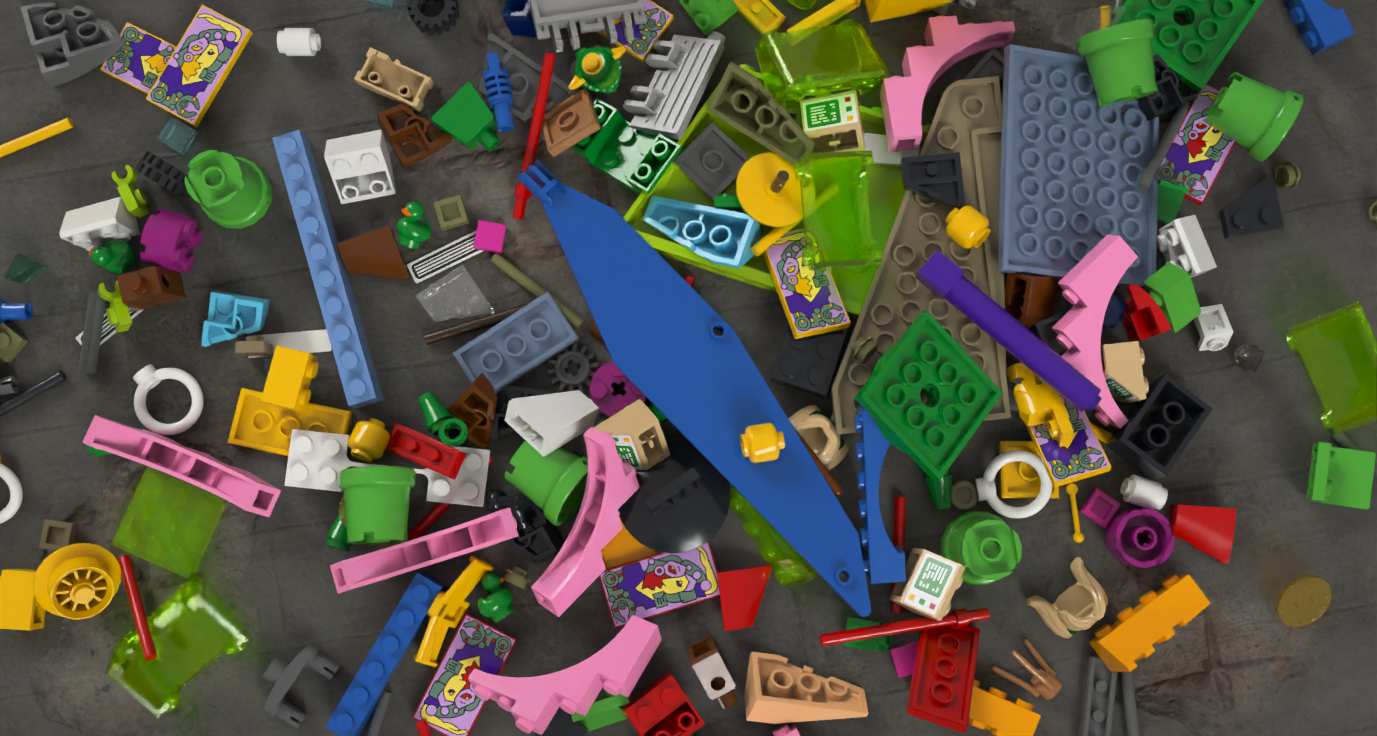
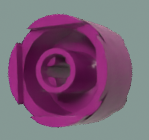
[140,209,204,272]
[590,361,648,418]
[1105,509,1175,568]

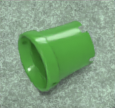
[1076,19,1158,107]
[1203,72,1304,162]
[185,150,272,229]
[505,440,588,526]
[338,466,416,545]
[941,510,1022,585]

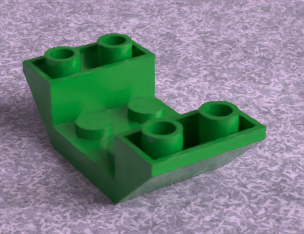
[570,98,682,194]

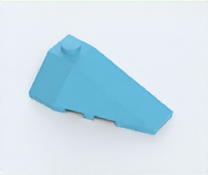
[643,195,762,268]

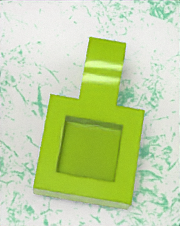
[112,165,150,218]
[98,281,132,333]

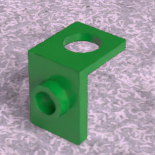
[1157,180,1190,223]

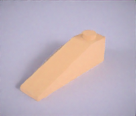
[744,652,868,724]

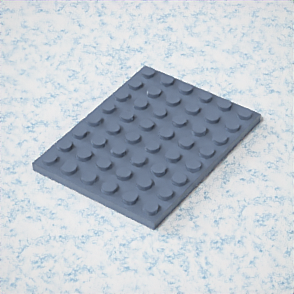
[997,44,1159,289]

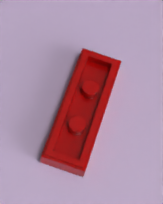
[386,423,467,480]

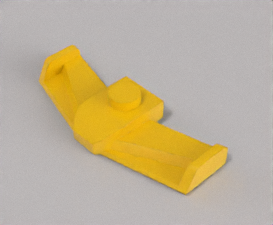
[413,555,493,667]

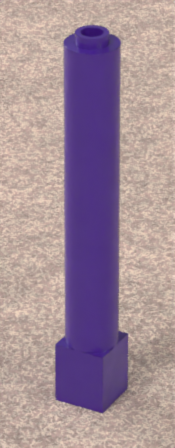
[915,250,1102,412]

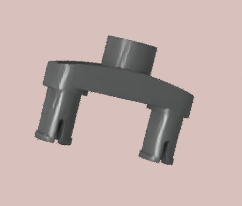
[262,643,341,730]

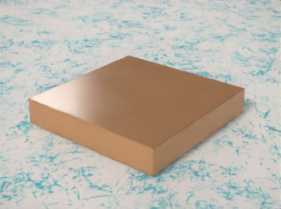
[542,88,601,157]

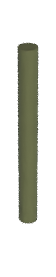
[490,253,585,329]

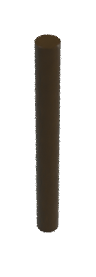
[424,302,530,345]

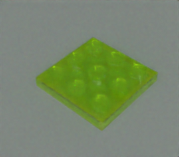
[111,466,227,579]

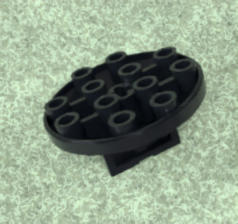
[618,438,731,554]

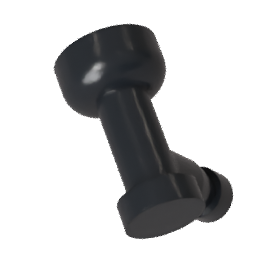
[486,489,530,529]

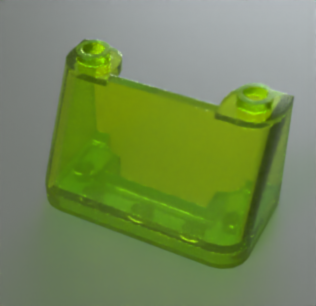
[755,19,889,108]
[795,150,882,273]
[1285,300,1377,434]
[105,576,248,717]

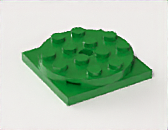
[1108,0,1263,93]
[854,311,1003,481]

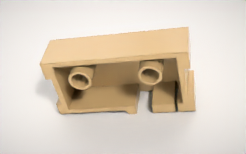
[354,47,434,113]

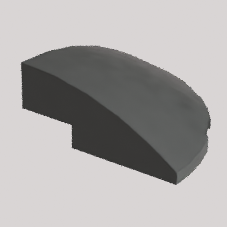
[20,2,123,88]

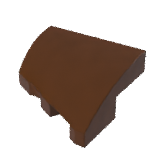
[377,103,452,169]
[336,225,411,280]
[448,373,497,450]

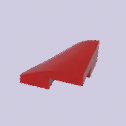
[1121,283,1172,342]
[1169,504,1236,564]
[717,565,772,631]

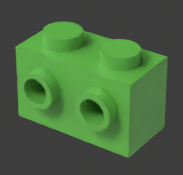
[1143,262,1202,333]

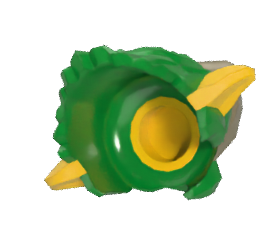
[568,45,626,94]

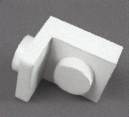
[1193,304,1233,351]

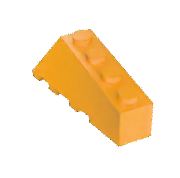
[1089,573,1211,672]
[968,679,1041,736]

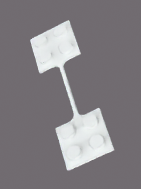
[284,429,490,507]

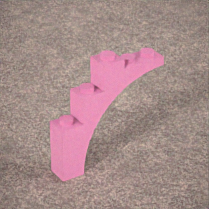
[879,15,1015,152]
[1052,235,1138,429]
[83,415,281,517]
[531,427,640,617]
[330,508,519,594]
[468,615,662,735]

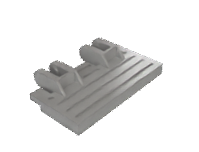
[528,0,647,53]
[623,35,725,140]

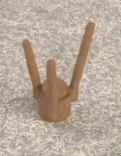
[992,639,1062,700]

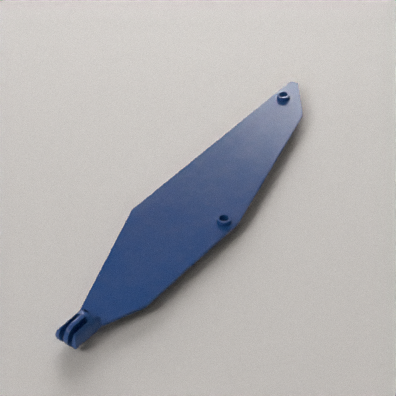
[517,159,871,617]

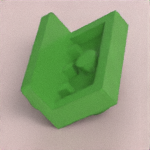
[679,0,739,35]
[571,690,631,732]

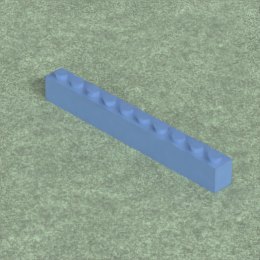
[272,130,384,408]

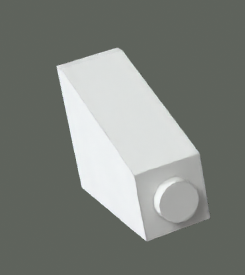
[505,390,599,457]

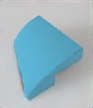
[201,290,270,347]

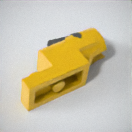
[1006,362,1074,447]

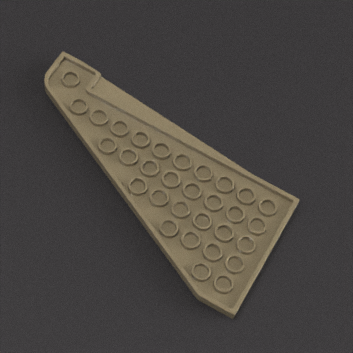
[831,76,1011,435]

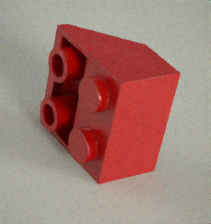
[618,673,705,736]

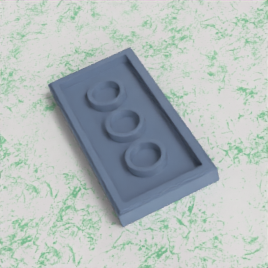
[453,291,579,393]

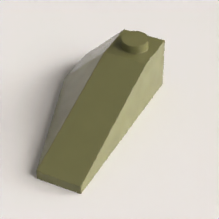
[707,62,816,170]

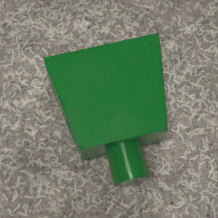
[431,81,501,152]

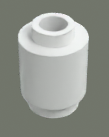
[277,28,321,56]
[1120,474,1168,510]

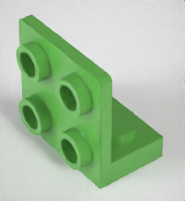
[1306,442,1376,510]

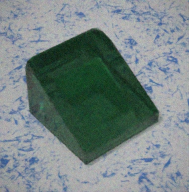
[4,253,48,284]

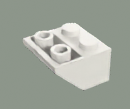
[324,130,396,204]
[59,197,140,251]
[1157,215,1217,278]

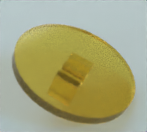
[1276,575,1332,627]

